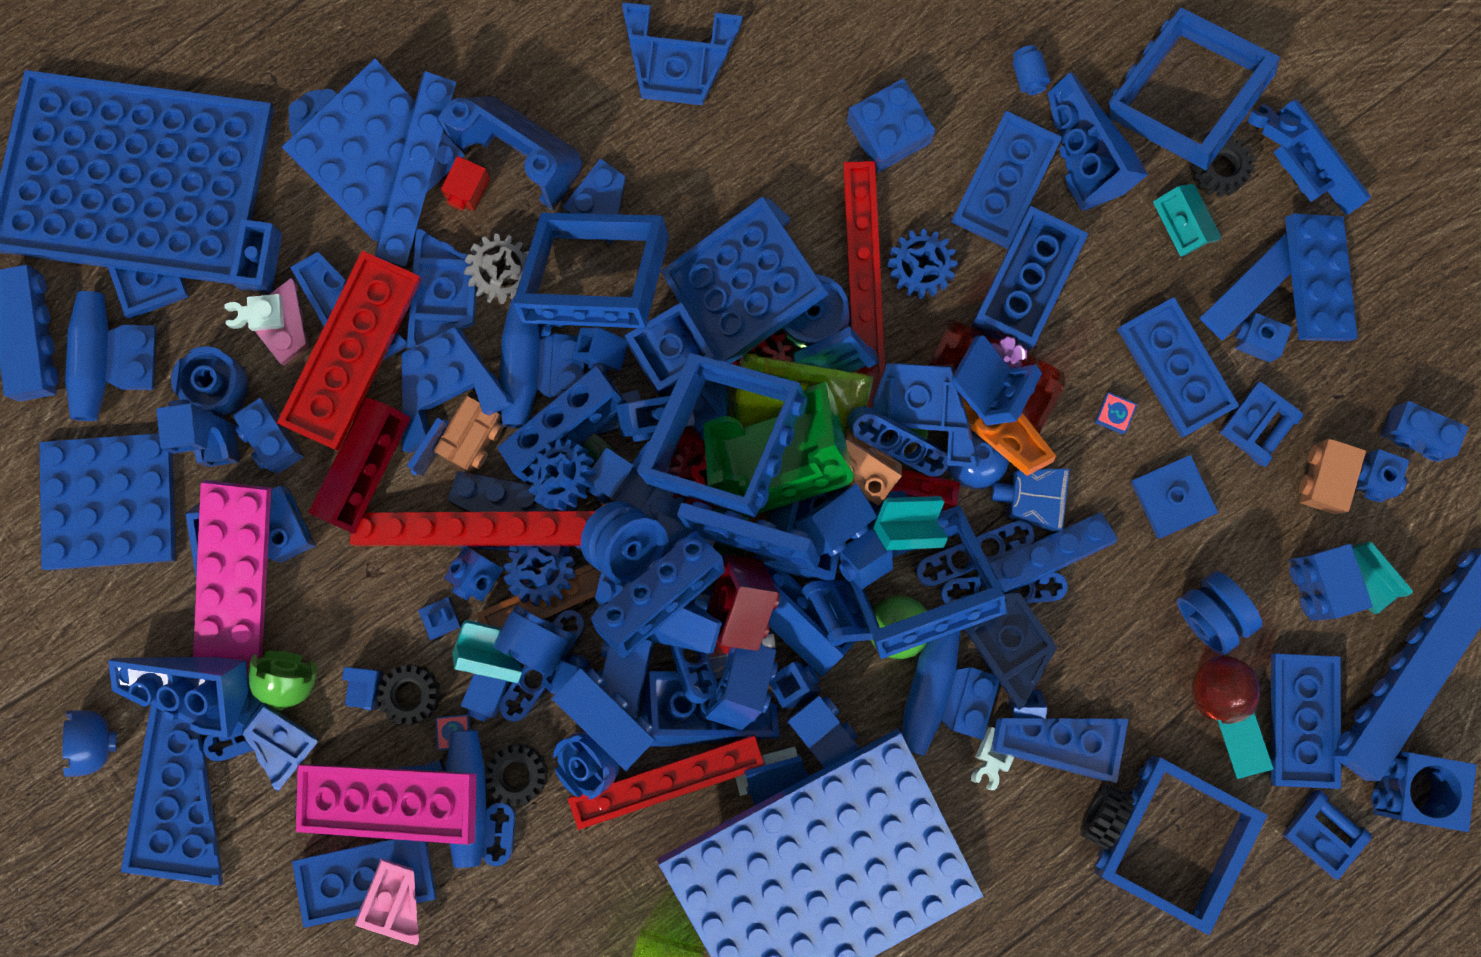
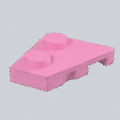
[255,278,309,366]
[355,858,419,945]

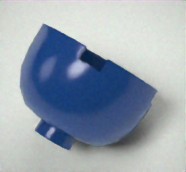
[946,430,1009,490]
[62,710,117,777]
[553,731,620,799]

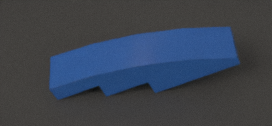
[1199,233,1291,340]

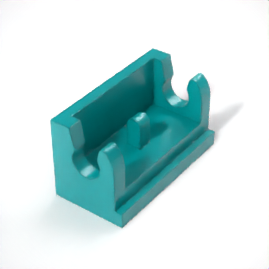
[1215,703,1273,779]

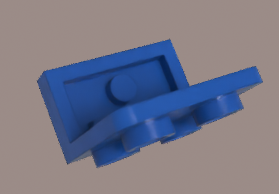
[952,336,1042,425]

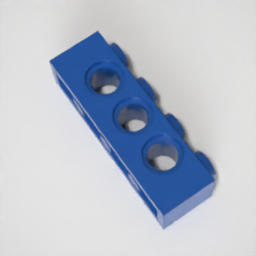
[497,366,627,485]

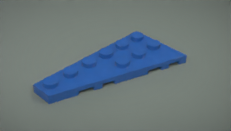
[121,706,223,886]

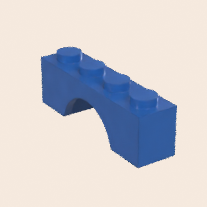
[156,400,240,467]

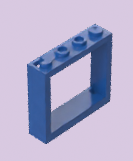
[1108,7,1280,170]
[513,212,669,328]
[637,353,807,518]
[849,505,1007,659]
[1094,756,1268,935]

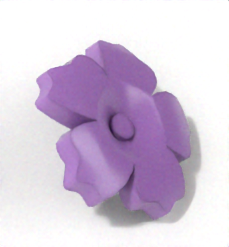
[991,336,1027,369]

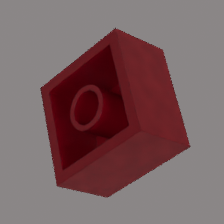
[706,554,779,651]

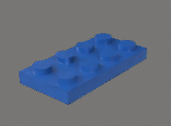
[951,111,1062,249]
[1285,214,1358,341]
[1117,297,1239,438]
[677,502,820,571]
[1271,654,1341,789]
[292,839,437,928]

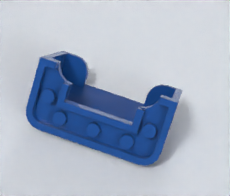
[438,96,582,211]

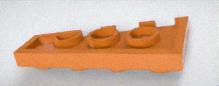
[962,396,1056,476]

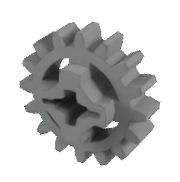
[464,234,529,304]

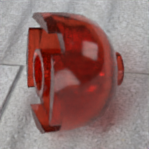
[1191,656,1261,724]

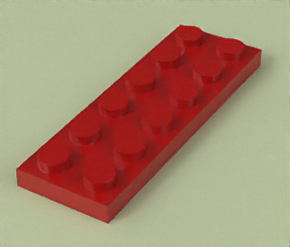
[277,251,422,451]

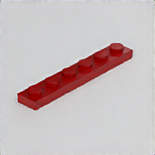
[567,734,766,830]

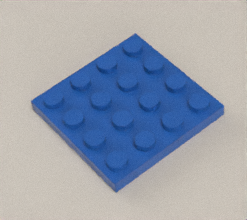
[281,59,465,242]
[661,196,829,364]
[39,433,176,571]

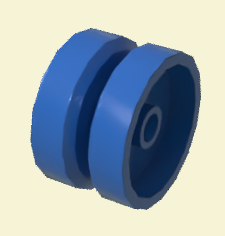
[782,274,850,350]
[581,501,669,586]
[1177,570,1262,656]

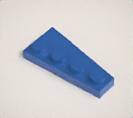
[290,252,407,360]
[991,718,1128,783]

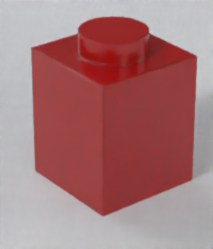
[441,156,491,211]

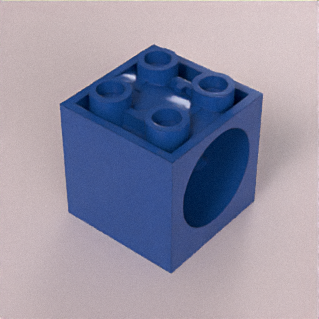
[625,303,715,397]
[1371,752,1477,832]

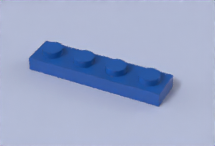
[989,512,1118,594]

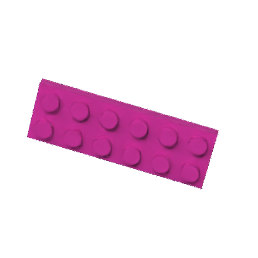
[193,480,271,678]
[296,764,476,845]

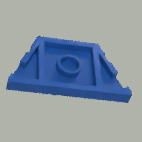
[407,229,477,349]

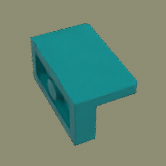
[1153,184,1221,257]
[873,496,948,550]
[1352,541,1413,614]
[452,620,522,683]

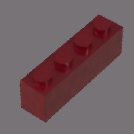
[308,397,411,534]

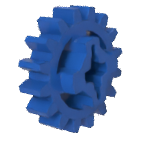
[888,229,958,299]
[527,439,596,511]
[504,546,576,607]

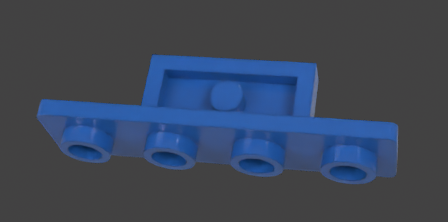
[1273,99,1371,215]

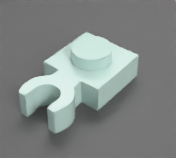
[225,294,284,331]
[971,727,1014,790]

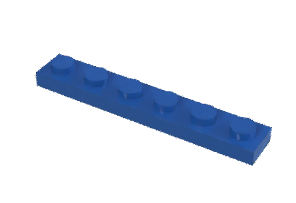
[374,71,456,267]

